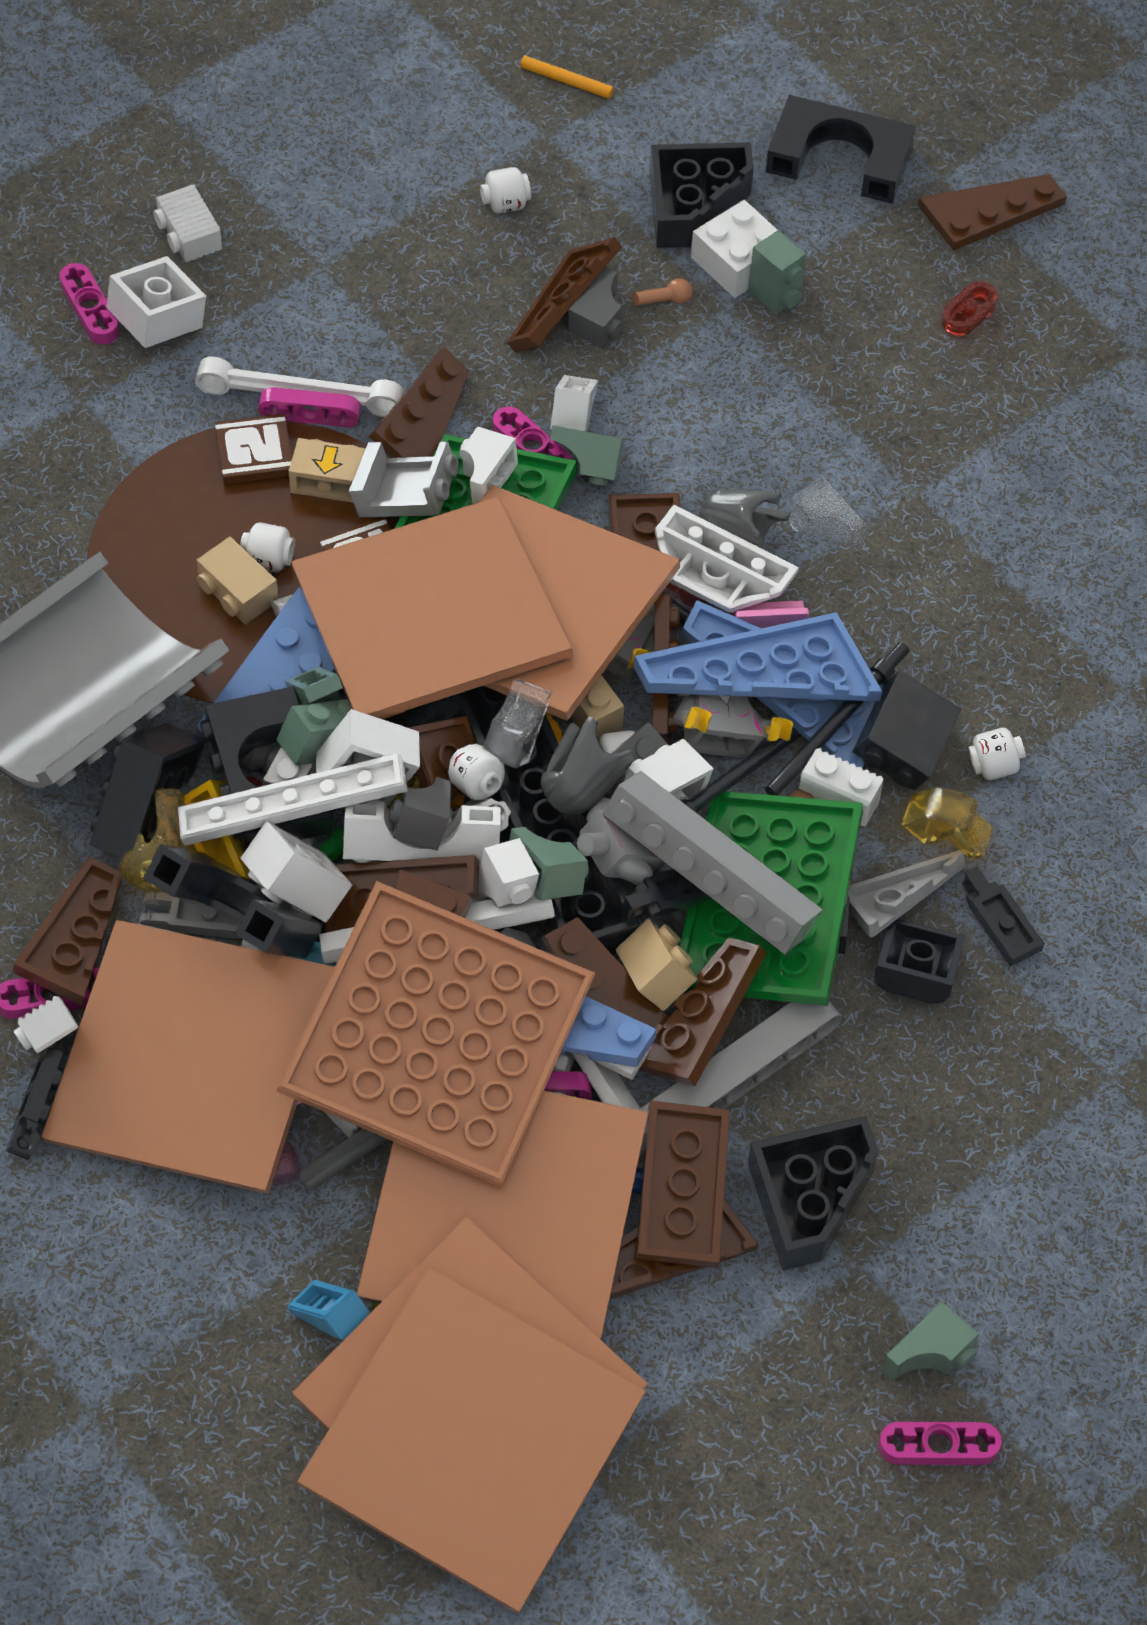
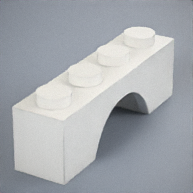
[343,801,500,868]

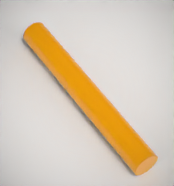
[520,55,614,99]

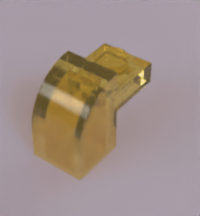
[901,788,994,860]

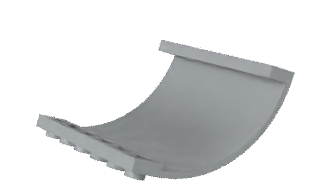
[0,552,230,788]

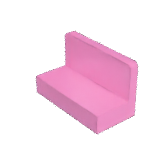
[731,600,809,628]

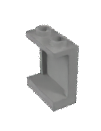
[349,441,458,517]

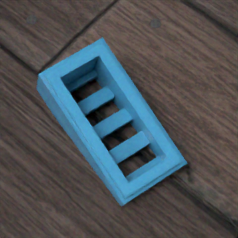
[287,1280,370,1340]

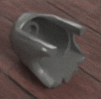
[699,487,790,553]
[541,717,634,815]

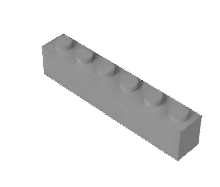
[603,771,823,954]

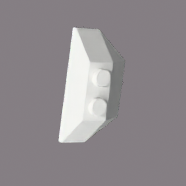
[655,505,799,613]

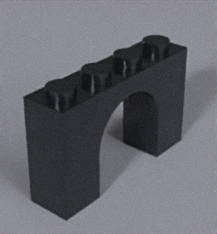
[765,95,916,204]
[200,686,333,853]
[143,844,324,959]

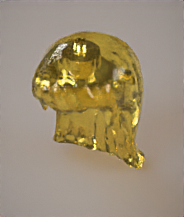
[118,788,195,893]

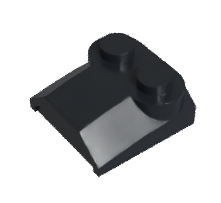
[874,919,966,1004]

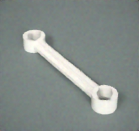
[195,357,405,417]

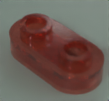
[942,281,998,336]

